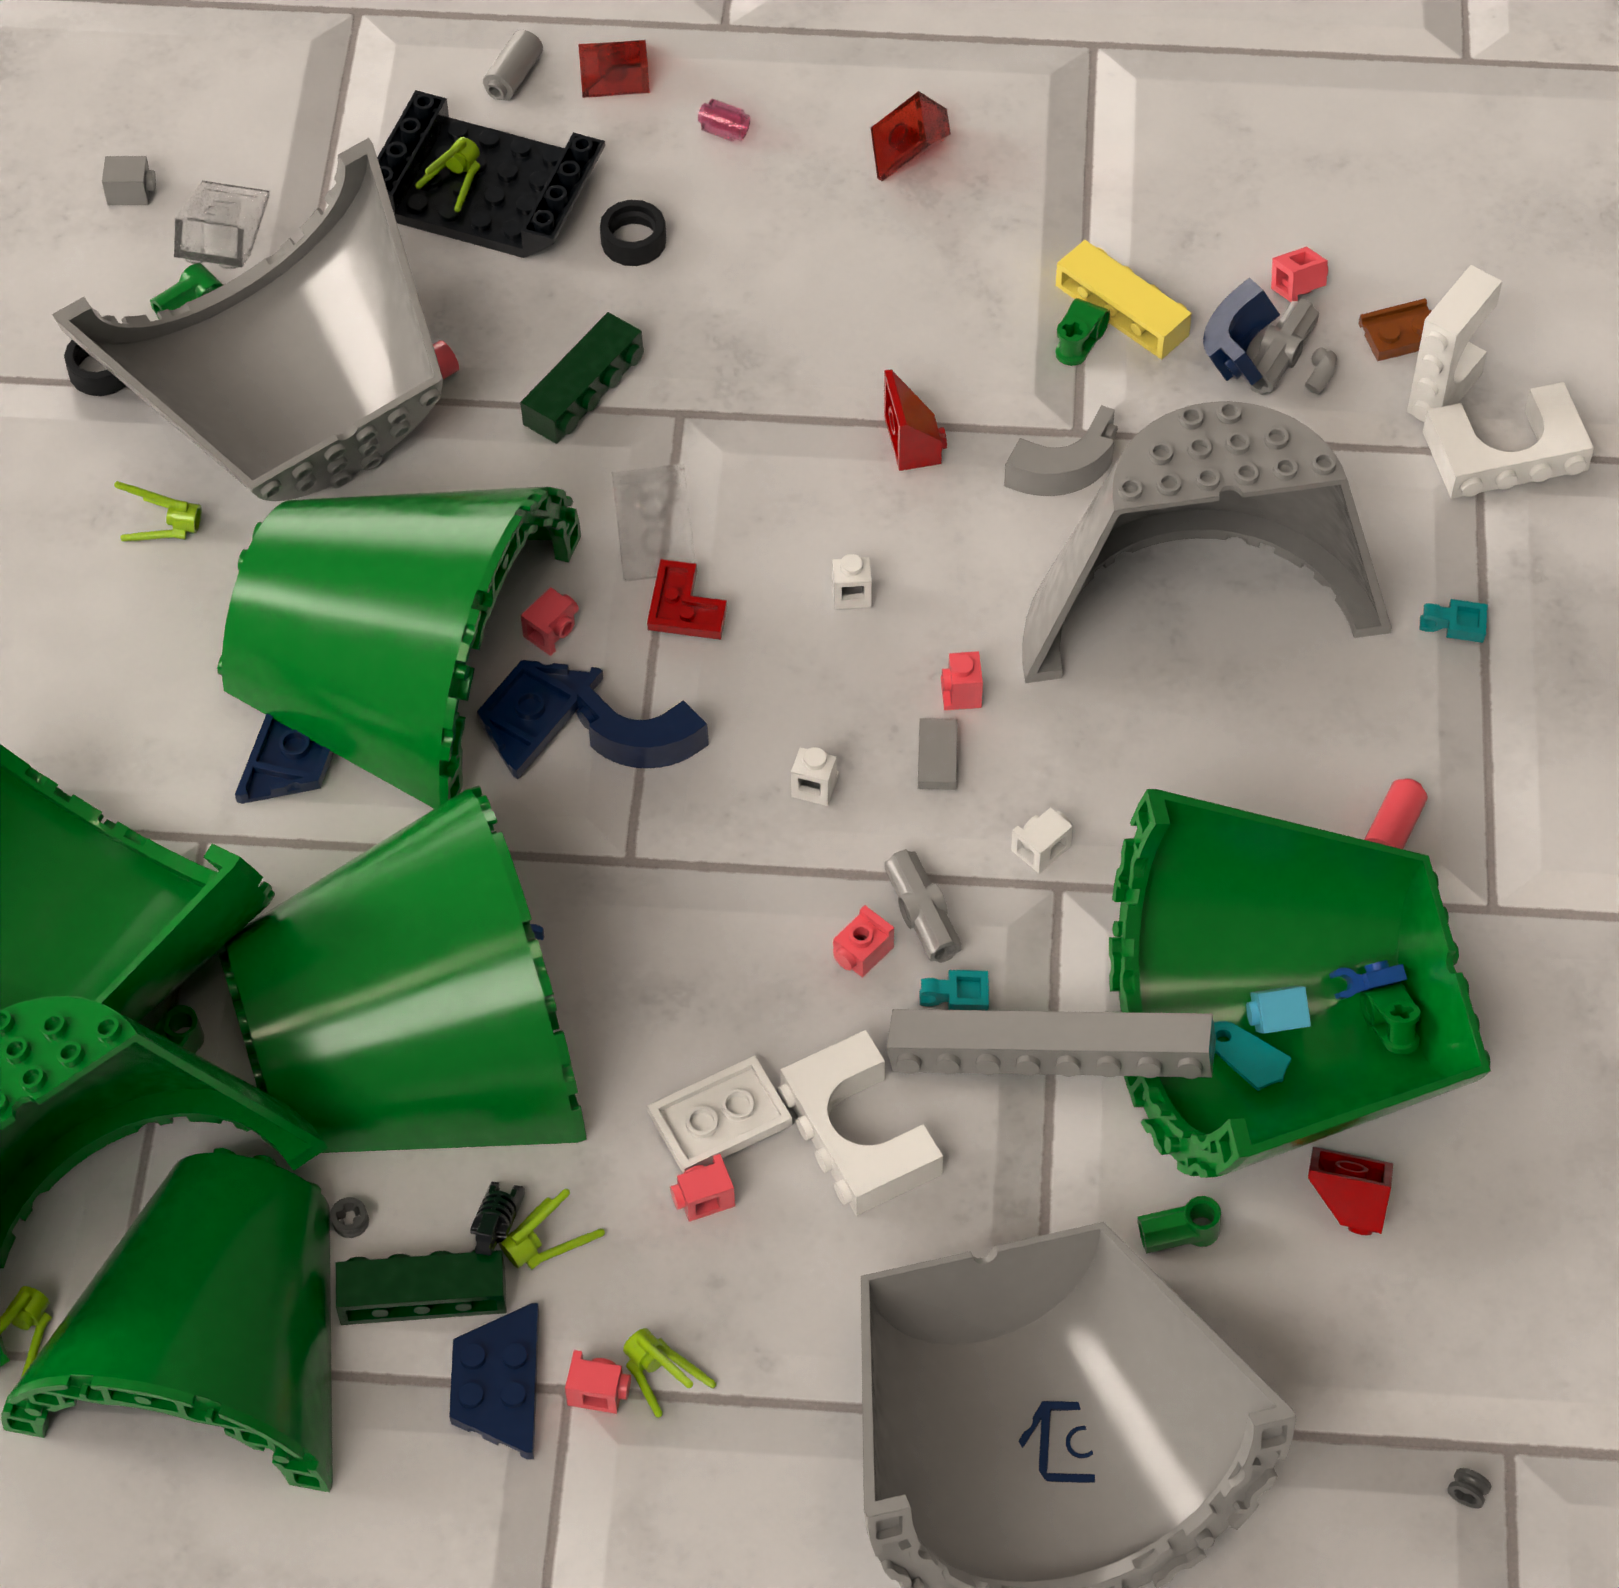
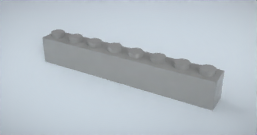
[886,1009,1216,1079]

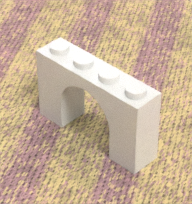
[1407,265,1502,422]
[1423,382,1594,499]
[777,1030,943,1216]

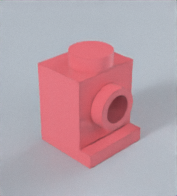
[1271,247,1328,302]
[521,587,579,656]
[941,651,983,710]
[833,905,894,978]
[670,1154,735,1222]
[565,1350,631,1414]

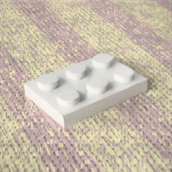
[647,1055,793,1173]

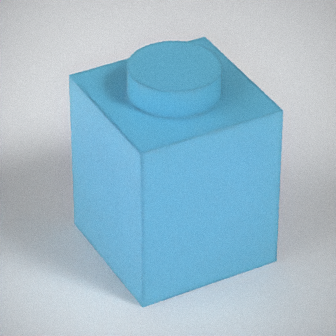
[1246,985,1311,1034]

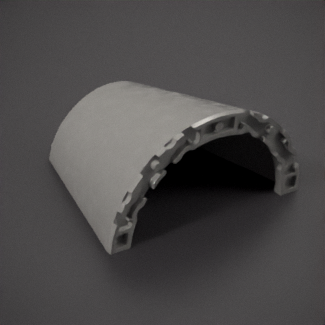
[52,138,443,501]
[1022,401,1392,683]
[861,1222,1296,1588]

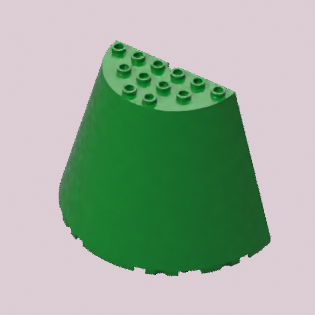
[217,487,581,809]
[0,744,275,1022]
[219,786,587,1153]
[1109,789,1491,1178]
[0,996,329,1367]

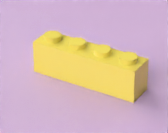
[1055,240,1192,360]

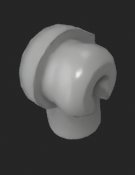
[1305,348,1337,395]

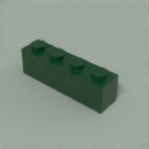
[520,312,644,444]
[335,1249,507,1325]

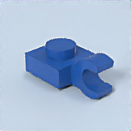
[1329,960,1407,1000]

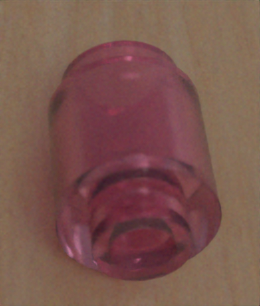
[698,98,751,142]

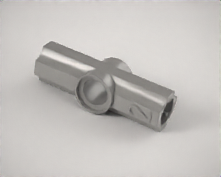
[1244,299,1319,395]
[885,849,961,963]

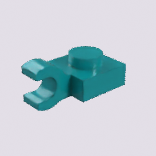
[1419,599,1488,643]
[919,970,989,1011]

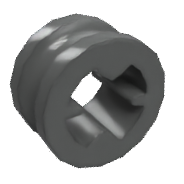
[330,1197,369,1238]
[1447,1468,1492,1508]

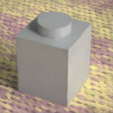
[102,156,156,205]

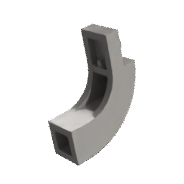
[1004,405,1118,496]

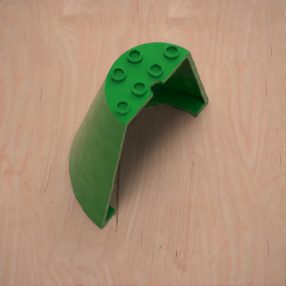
[1,1148,333,1493]

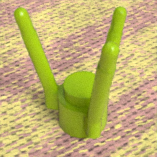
[415,137,481,212]
[114,481,202,541]
[498,1189,605,1270]
[0,1286,52,1377]
[623,1328,716,1418]

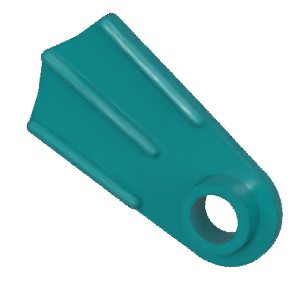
[1214,1021,1291,1091]

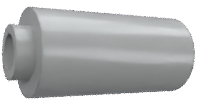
[483,30,543,100]

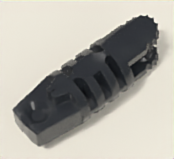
[470,1181,525,1256]

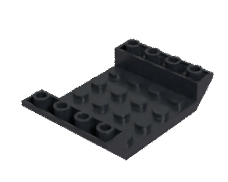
[377,90,605,258]

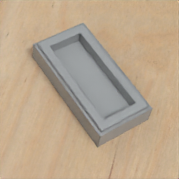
[918,718,957,790]

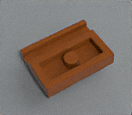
[1358,298,1432,362]

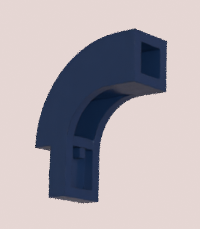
[1203,277,1280,386]
[576,685,709,768]

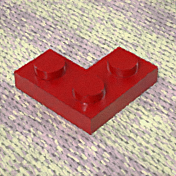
[647,559,727,640]

